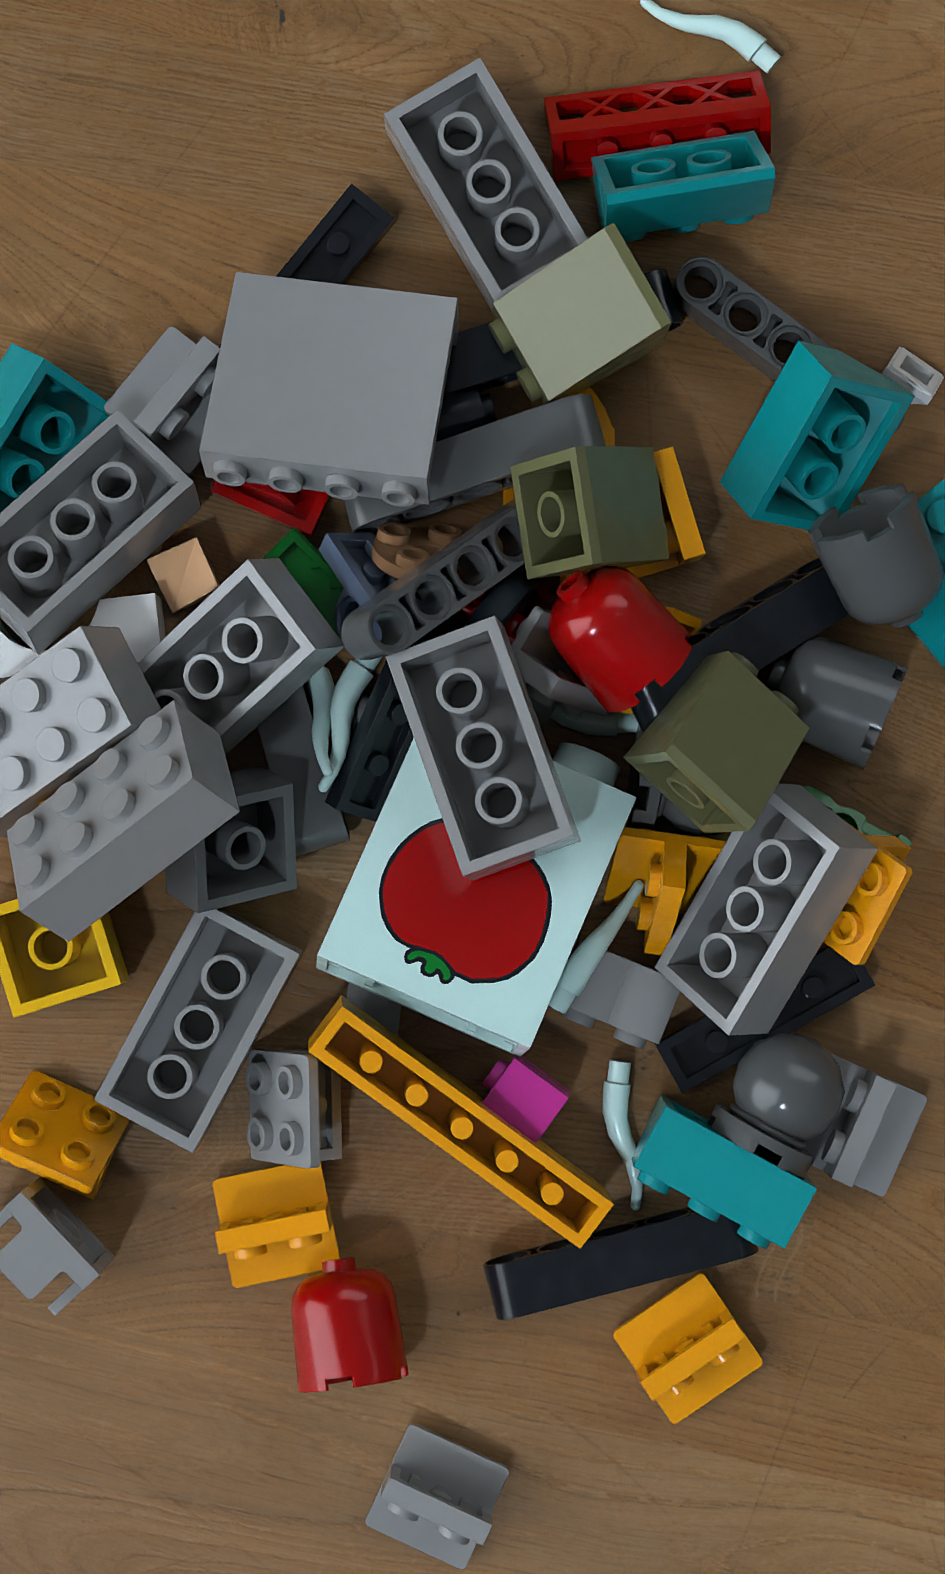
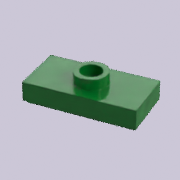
[262,527,344,639]

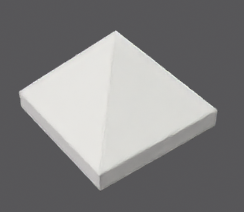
[882,346,944,405]

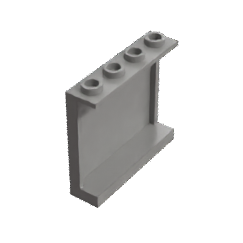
[199,272,459,507]

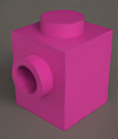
[481,1056,571,1143]

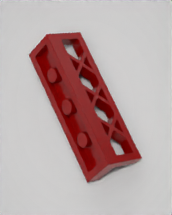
[543,70,771,181]

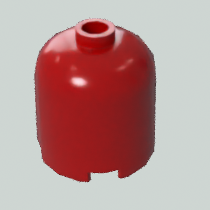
[547,566,692,713]
[291,1257,409,1393]

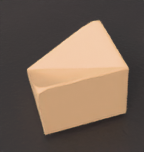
[147,537,220,614]

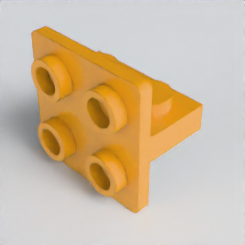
[823,819,912,965]
[603,827,727,955]
[0,1070,130,1200]
[212,1161,341,1288]
[613,1272,763,1424]

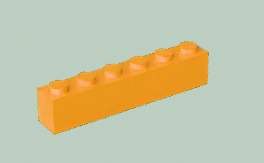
[308,995,614,1249]

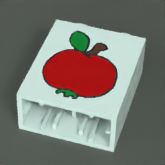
[316,738,637,1057]

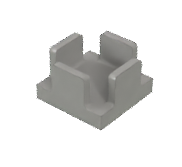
[0,1177,115,1316]

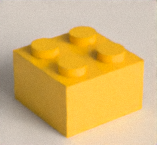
[0,899,130,1018]

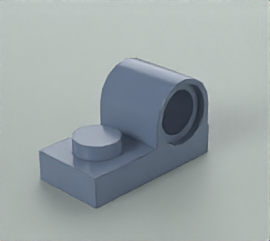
[319,532,416,642]

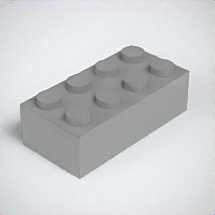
[384,58,588,312]
[0,409,201,655]
[138,558,344,755]
[386,615,581,881]
[0,626,161,837]
[7,700,240,942]
[655,783,878,1035]
[94,908,304,1153]

